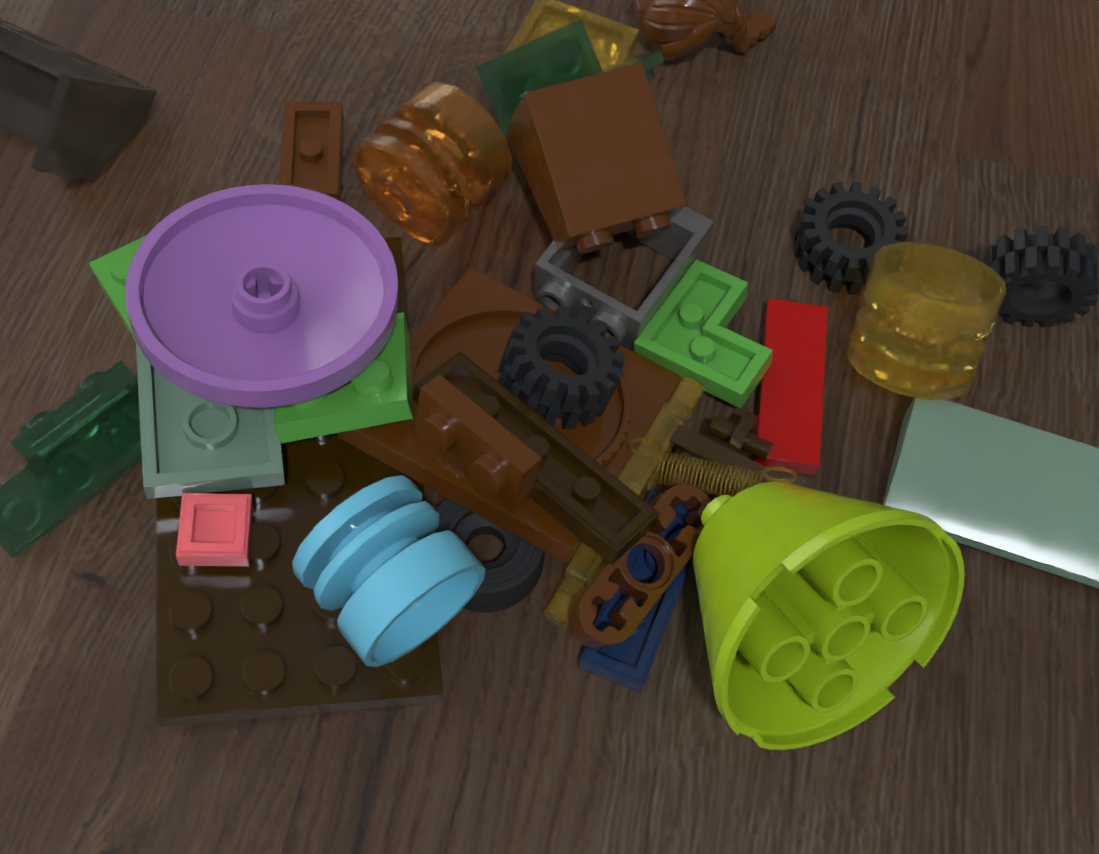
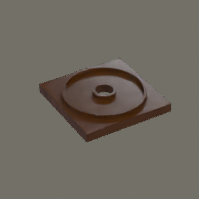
[337,267,683,563]

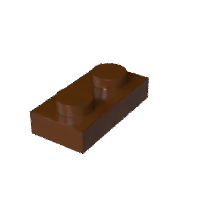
[279,102,344,201]
[413,374,542,513]

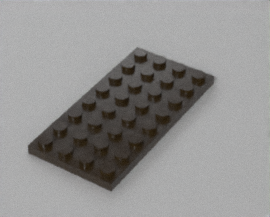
[156,237,443,727]

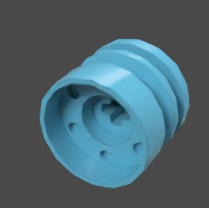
[292,475,486,667]

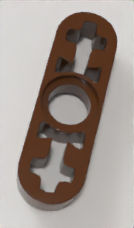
[568,484,711,649]

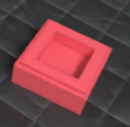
[176,493,253,566]

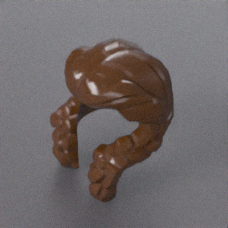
[633,0,776,61]

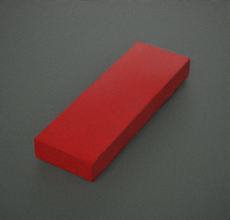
[753,298,828,475]

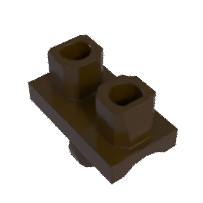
[665,411,786,497]

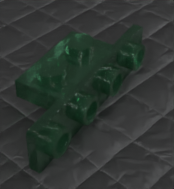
[447,19,665,162]
[0,360,142,557]

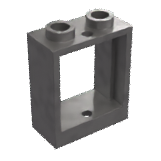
[533,206,714,351]

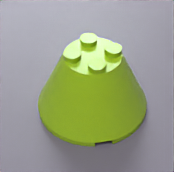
[693,479,965,750]

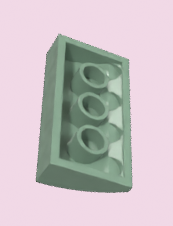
[882,391,1099,589]

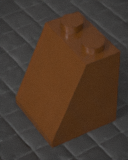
[506,63,687,254]

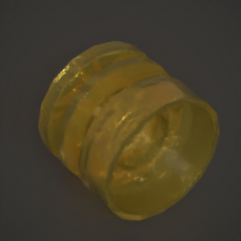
[847,242,1007,400]

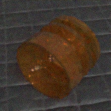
[352,81,512,243]

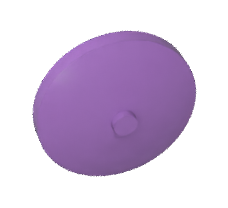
[125,184,398,408]

